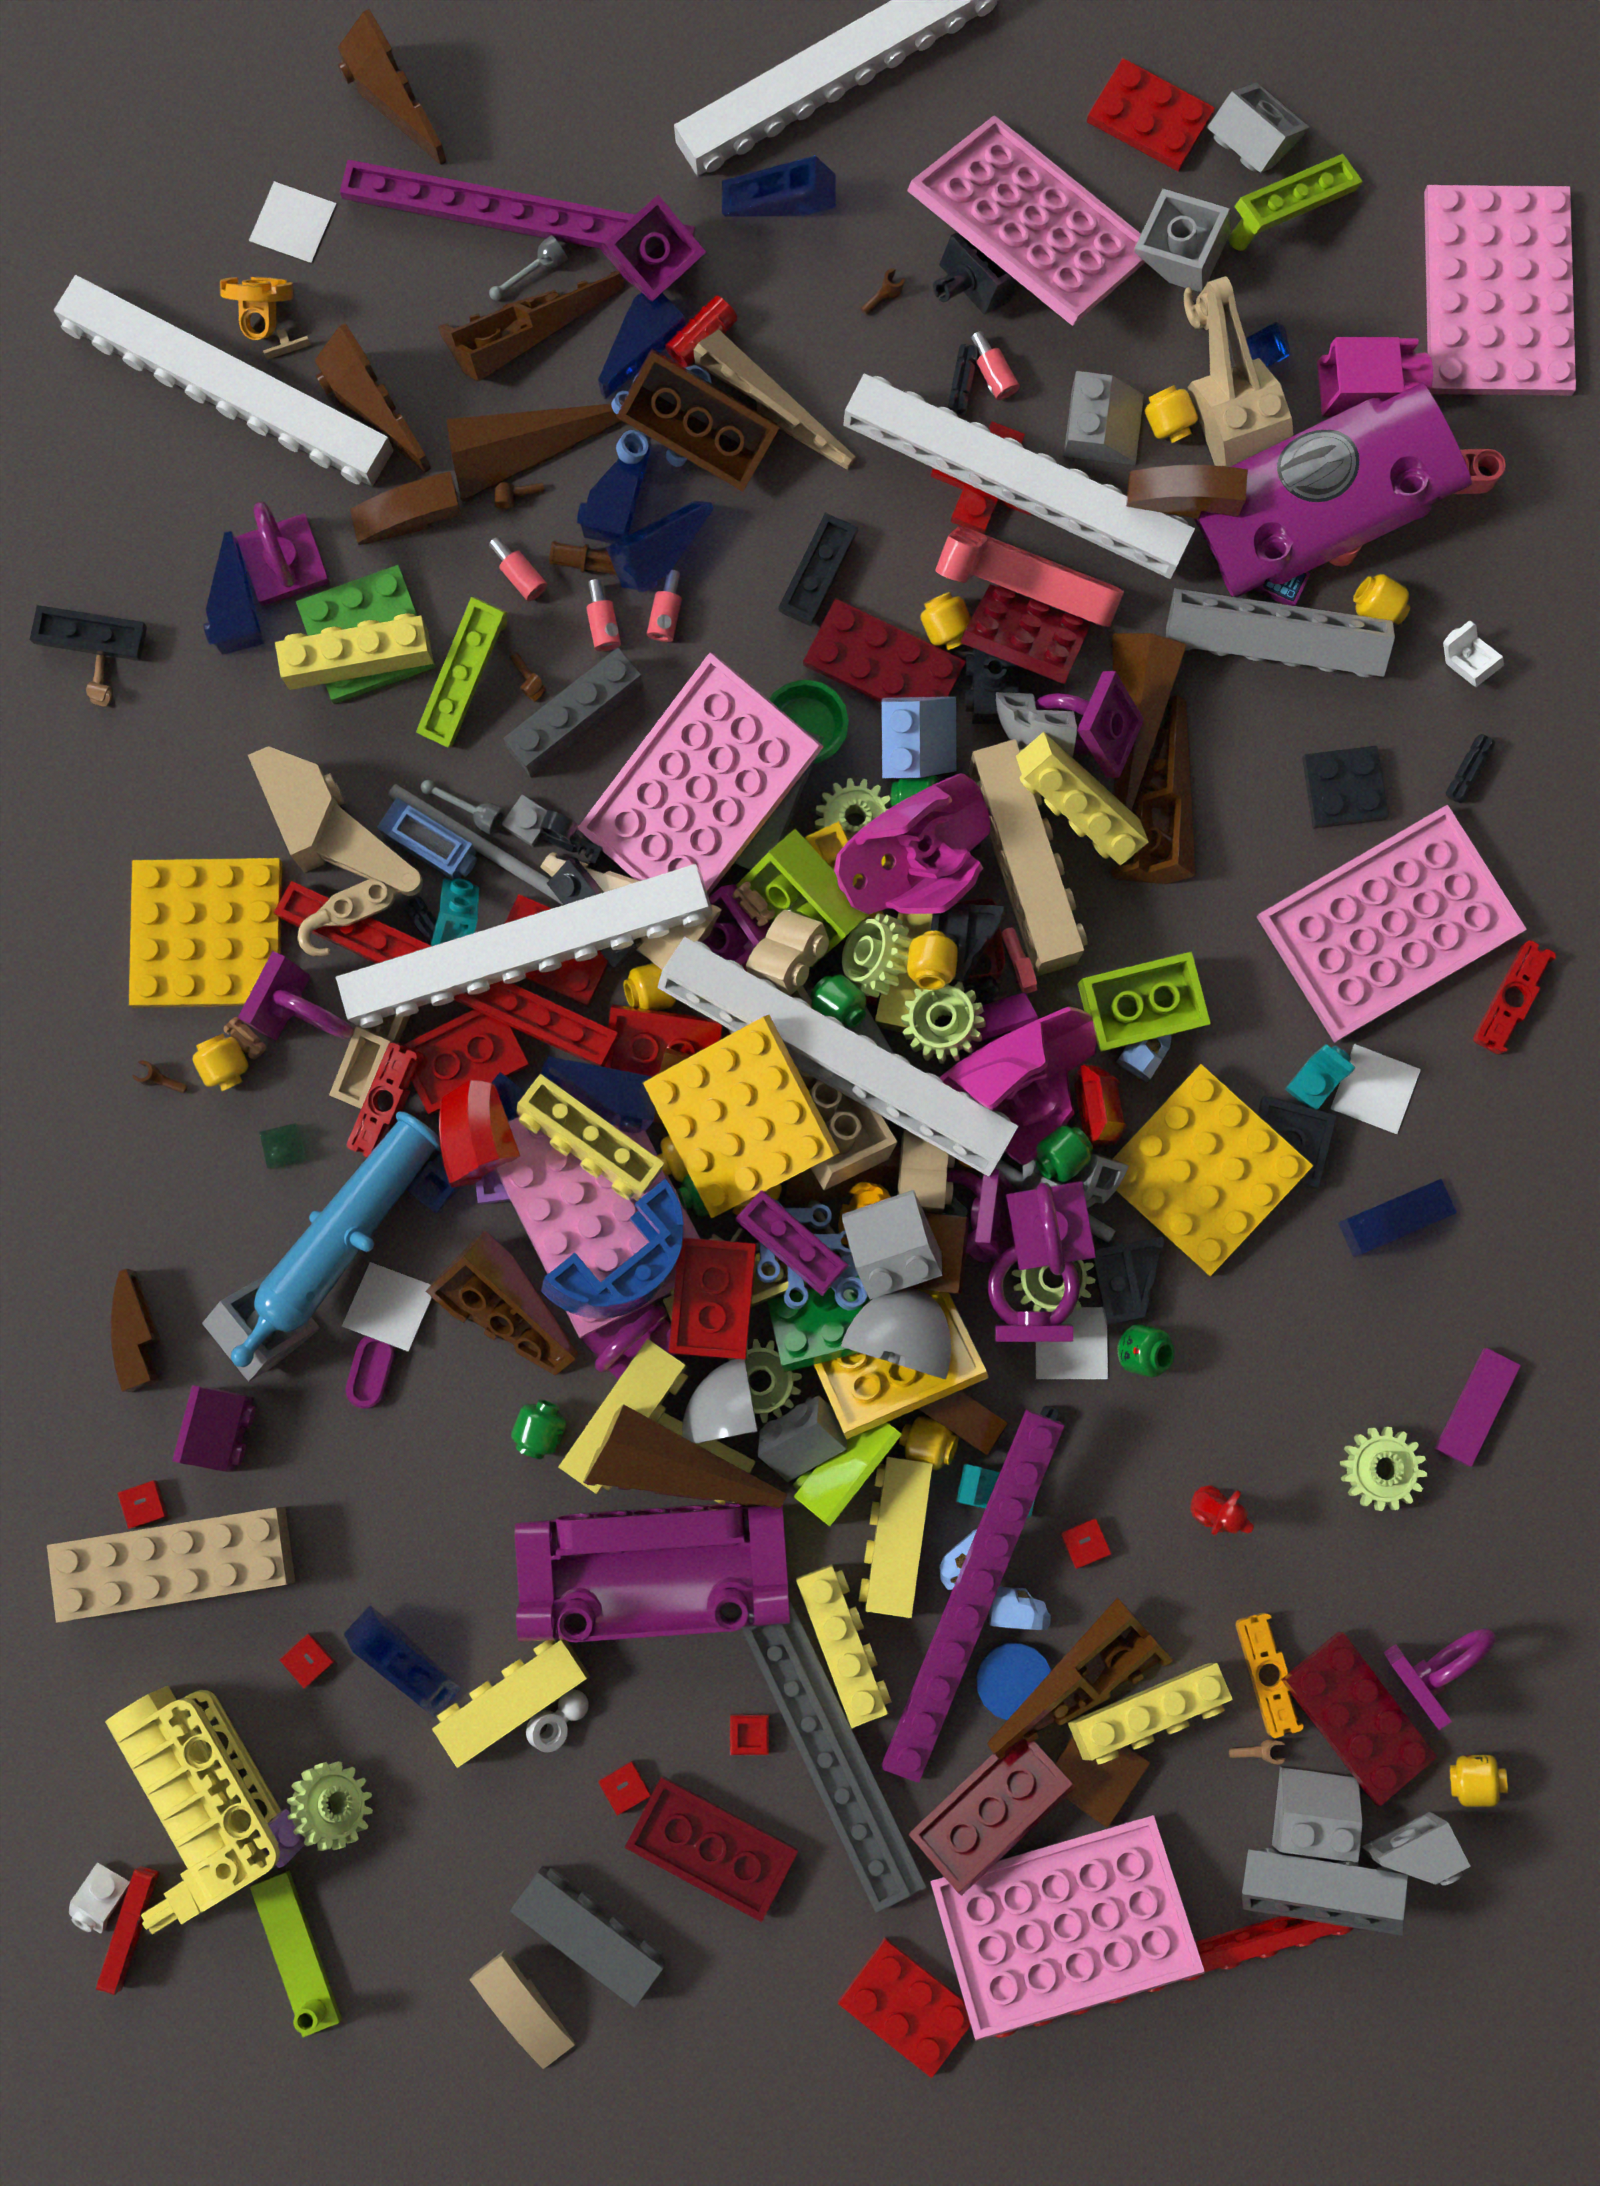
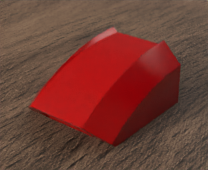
[1073,1065,1128,1148]
[439,1079,521,1188]

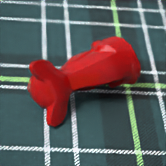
[1190,1485,1254,1536]

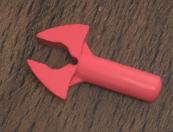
[1001,928,1037,994]

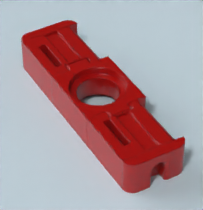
[1473,940,1556,1055]
[347,1043,424,1157]
[96,1866,160,1995]

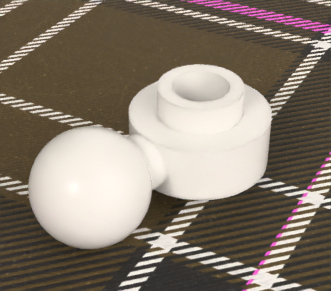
[526,1689,589,1753]

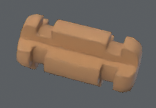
[732,882,775,927]
[223,1017,267,1060]

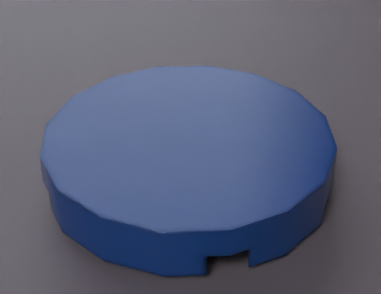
[976,1643,1051,1720]

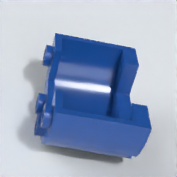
[541,1178,684,1319]

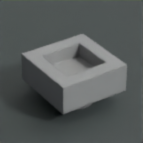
[501,795,547,847]

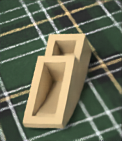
[329,1014,410,1109]
[470,1950,576,2069]

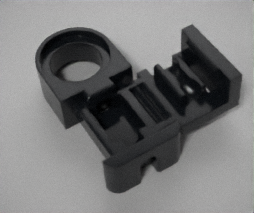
[539,810,603,870]

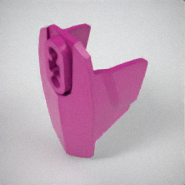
[834,773,990,914]
[940,1007,1096,1165]

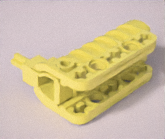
[105,1686,281,1934]

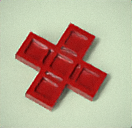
[931,421,1032,534]

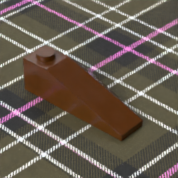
[338,9,447,165]
[315,323,431,472]
[425,1231,579,1376]

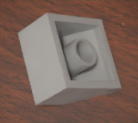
[1207,83,1310,173]
[1134,189,1230,293]
[1064,371,1144,465]
[842,1190,942,1300]
[202,1273,320,1382]
[1272,1767,1362,1863]
[1362,1812,1471,1885]

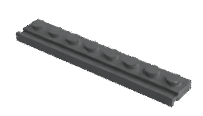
[741,1602,926,1913]

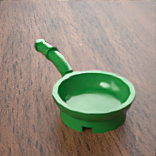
[769,679,849,764]

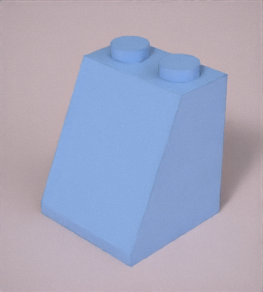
[882,697,956,778]

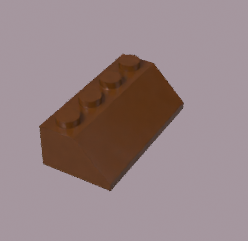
[616,349,780,492]

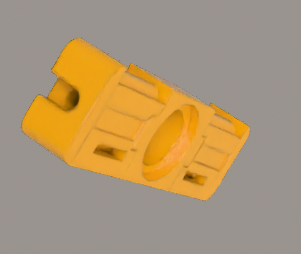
[1236,1613,1304,1738]

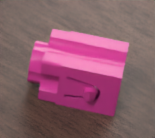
[1317,337,1433,416]

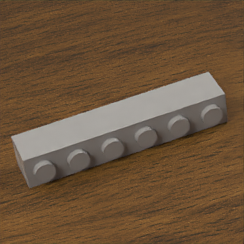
[1166,588,1395,677]

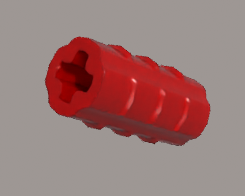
[665,296,737,368]

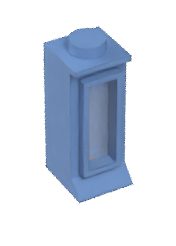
[377,797,477,880]

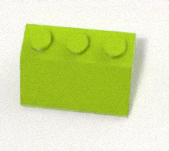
[736,829,869,967]
[1078,951,1211,1052]
[792,1422,902,1526]

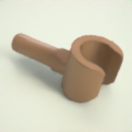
[86,655,112,707]
[1229,1739,1286,1765]

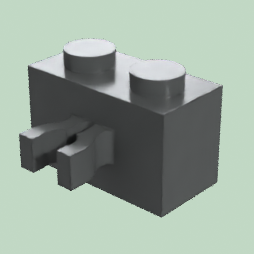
[758,1396,847,1482]

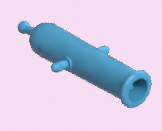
[231,1111,441,1367]

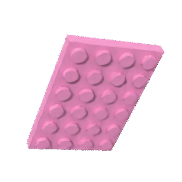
[907,115,1145,326]
[1424,185,1576,396]
[578,653,824,896]
[1257,804,1527,1043]
[495,1078,700,1339]
[930,1815,1205,2041]

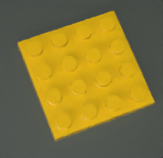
[129,858,282,1008]
[643,1014,840,1218]
[1113,1064,1313,1276]
[814,1289,988,1439]

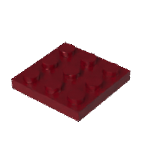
[961,584,1091,684]

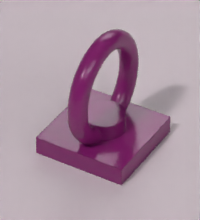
[236,502,330,606]
[1035,671,1144,778]
[237,951,354,1041]
[946,1169,1016,1262]
[1006,1181,1096,1275]
[988,1245,1080,1342]
[581,1304,676,1380]
[1383,1628,1496,1730]

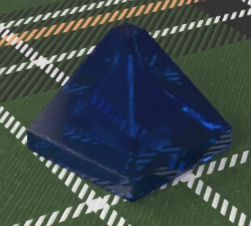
[1246,322,1291,368]

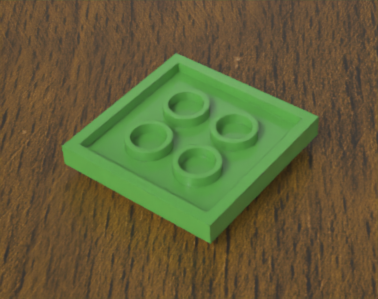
[296,565,436,704]

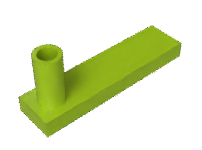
[1229,154,1363,251]
[416,597,508,748]
[250,1870,342,2037]

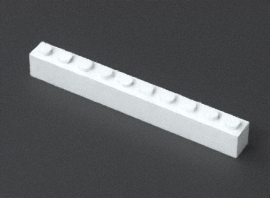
[674,0,998,176]
[54,275,394,487]
[843,373,1195,579]
[336,864,713,1028]
[657,936,1018,1177]

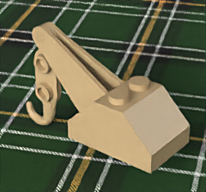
[1184,276,1293,467]
[248,746,423,957]

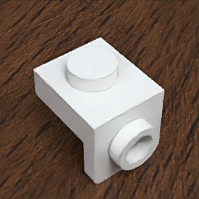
[1443,621,1504,687]
[69,1863,130,1933]

